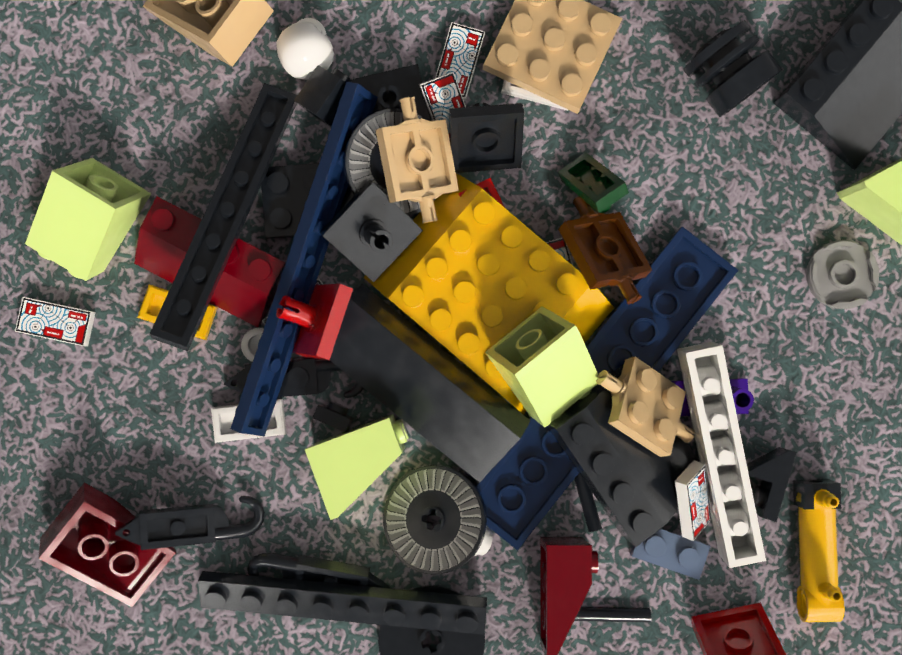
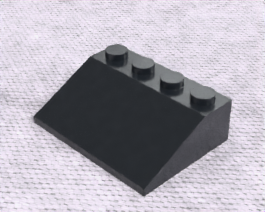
[774,0,902,170]
[548,364,700,547]

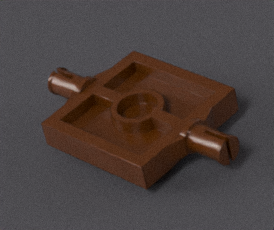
[558,196,652,305]

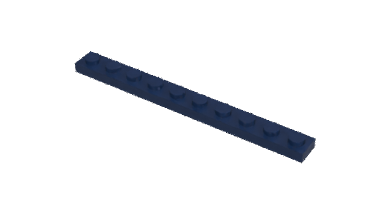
[230,82,378,437]

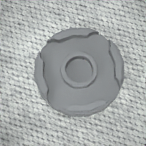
[806,239,879,310]

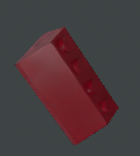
[134,196,286,328]

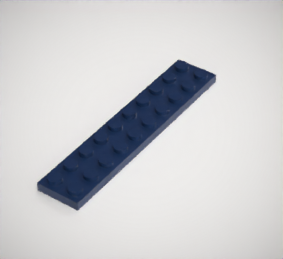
[476,226,738,551]

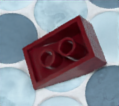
[38,482,176,607]
[540,537,598,655]

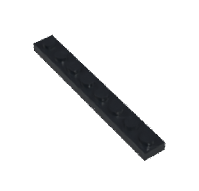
[150,83,297,351]
[198,571,487,635]

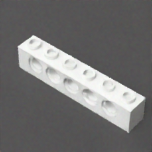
[677,342,766,568]

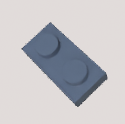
[630,528,711,580]

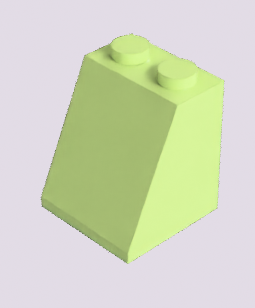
[25,158,151,281]
[837,158,902,245]
[485,307,599,427]
[304,414,409,520]

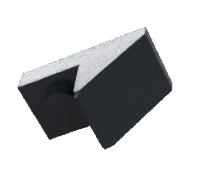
[747,447,797,522]

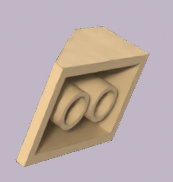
[143,0,274,67]

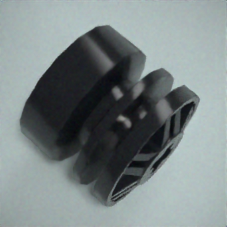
[683,20,783,118]

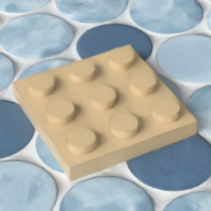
[482,0,623,114]

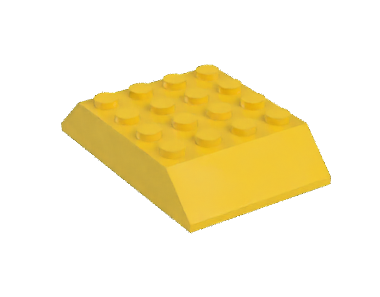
[364,173,614,415]

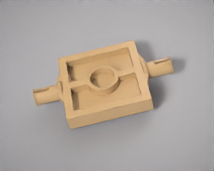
[376,97,459,223]
[596,357,695,457]

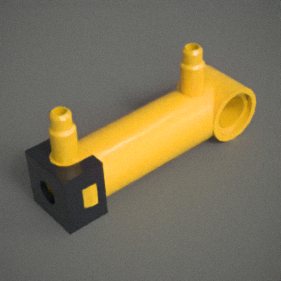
[793,479,845,622]

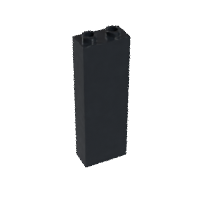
[330,283,530,483]

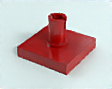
[276,283,353,360]
[691,602,786,655]

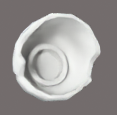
[276,22,334,80]

